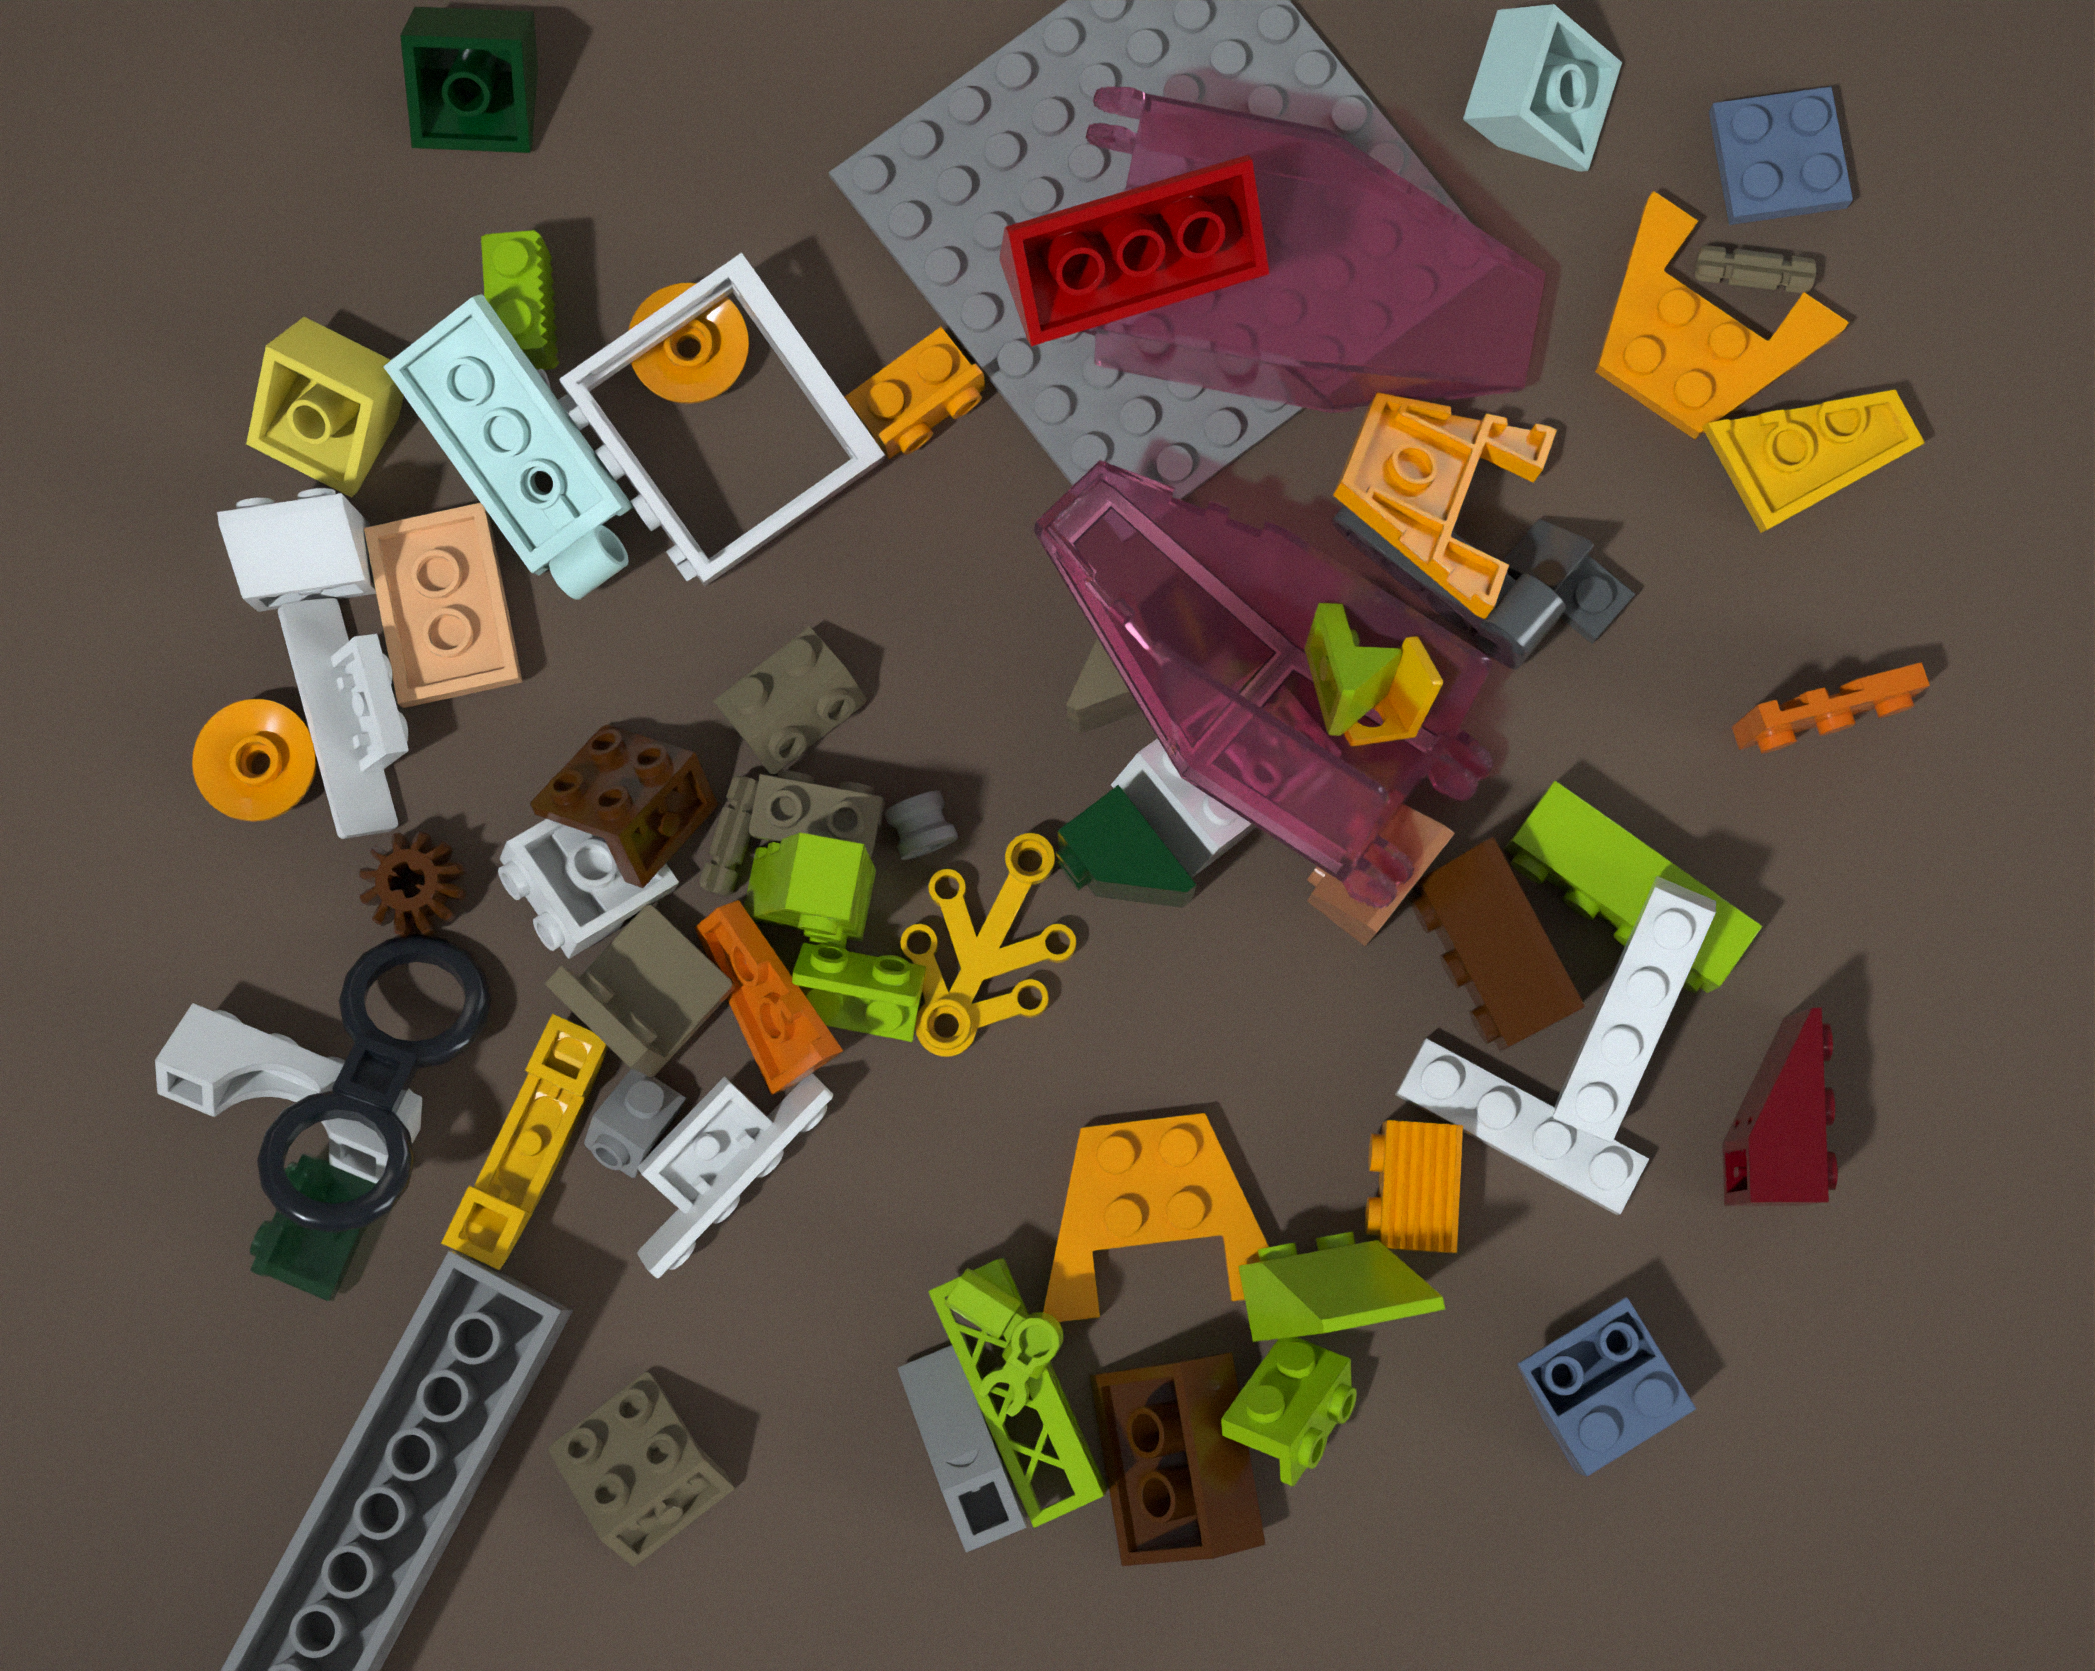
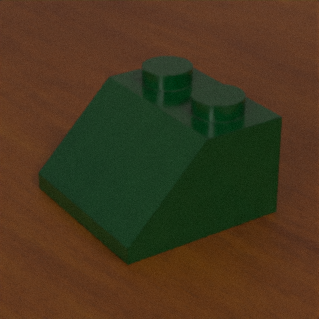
[400,7,538,153]
[1056,785,1197,908]

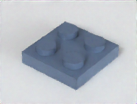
[1709,86,1853,225]

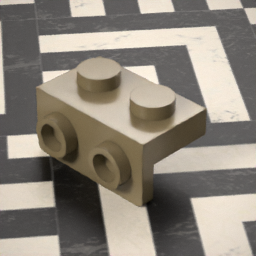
[713,626,867,774]
[749,770,887,857]

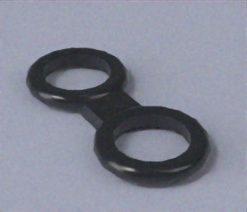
[257,934,491,1233]

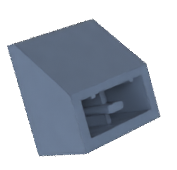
[1516,1297,1696,1476]

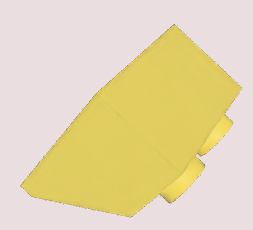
[246,317,404,498]

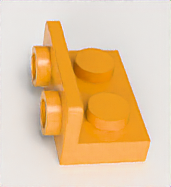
[844,327,985,459]

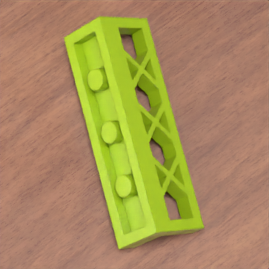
[928,1258,1108,1528]

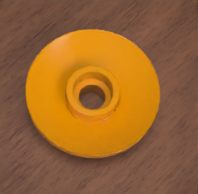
[628,283,749,404]
[192,699,317,822]

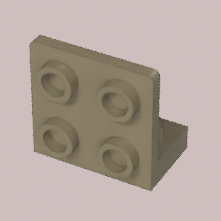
[544,905,735,1078]
[548,1372,735,1567]

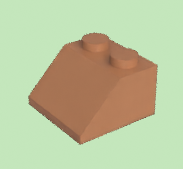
[1307,796,1455,947]

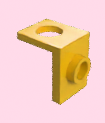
[1344,636,1443,746]

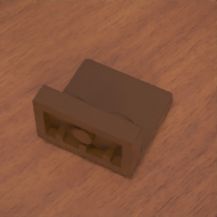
[530,725,718,888]

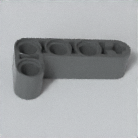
[1332,505,1566,670]

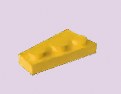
[1702,389,1925,533]

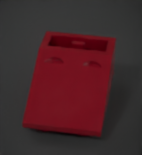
[1722,1007,1838,1206]

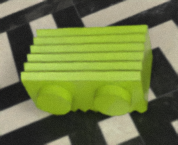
[481,230,559,370]

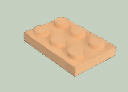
[364,503,523,708]

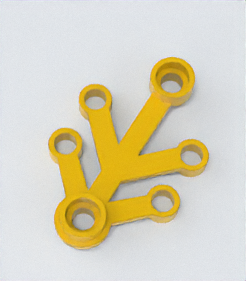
[900,833,1076,1057]

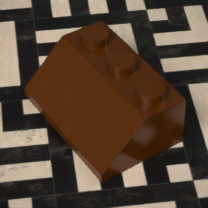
[1410,837,1585,1052]
[1090,1352,1266,1566]

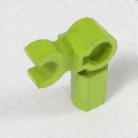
[944,1268,1063,1417]

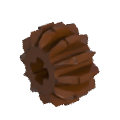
[359,831,466,937]

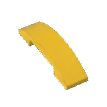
[441,1014,608,1270]

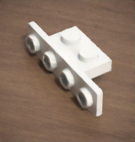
[278,598,409,839]
[637,1073,834,1278]

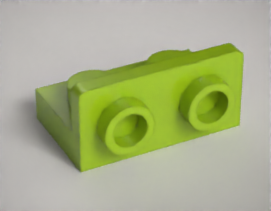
[792,943,926,1042]

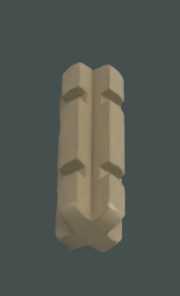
[1694,245,1816,293]
[699,776,758,896]

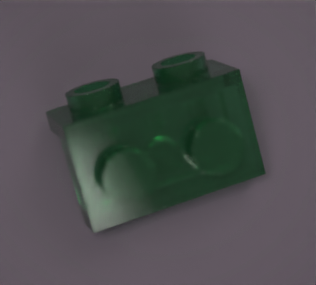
[250,1153,376,1301]

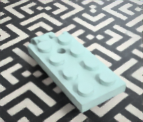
[383,294,633,600]

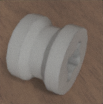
[884,790,958,860]

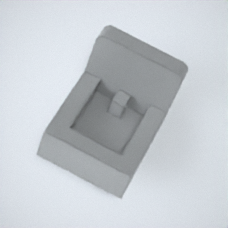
[584,1069,686,1178]

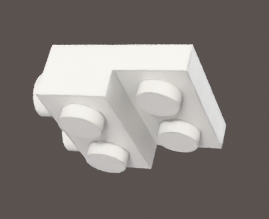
[498,819,679,959]

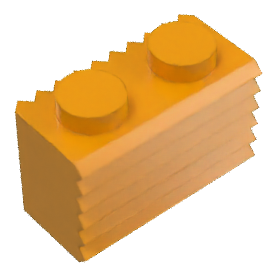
[1365,1120,1463,1254]

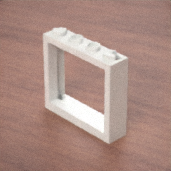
[558,252,885,587]

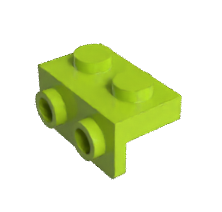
[1221,1337,1357,1487]

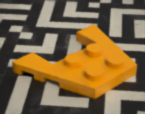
[1595,191,1849,440]
[1333,392,1557,620]
[1043,1113,1269,1322]

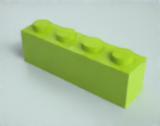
[1504,781,1762,993]

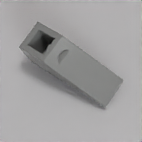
[897,1345,1027,1553]

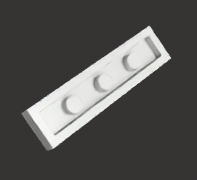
[1395,1038,1649,1215]

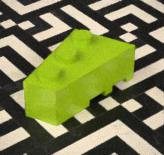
[744,832,876,949]

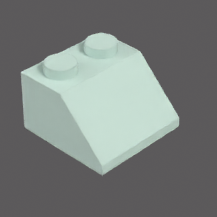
[1463,4,1622,172]

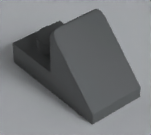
[1503,519,1635,644]

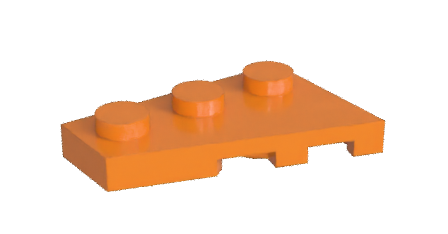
[1732,662,1930,754]
[694,900,843,1095]

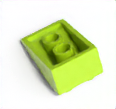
[1238,1232,1445,1342]

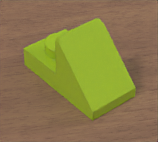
[1304,603,1402,736]

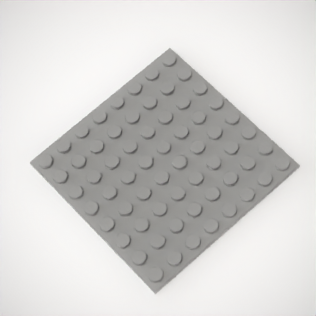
[829,0,1501,546]

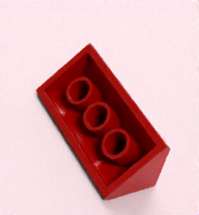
[999,155,1270,346]

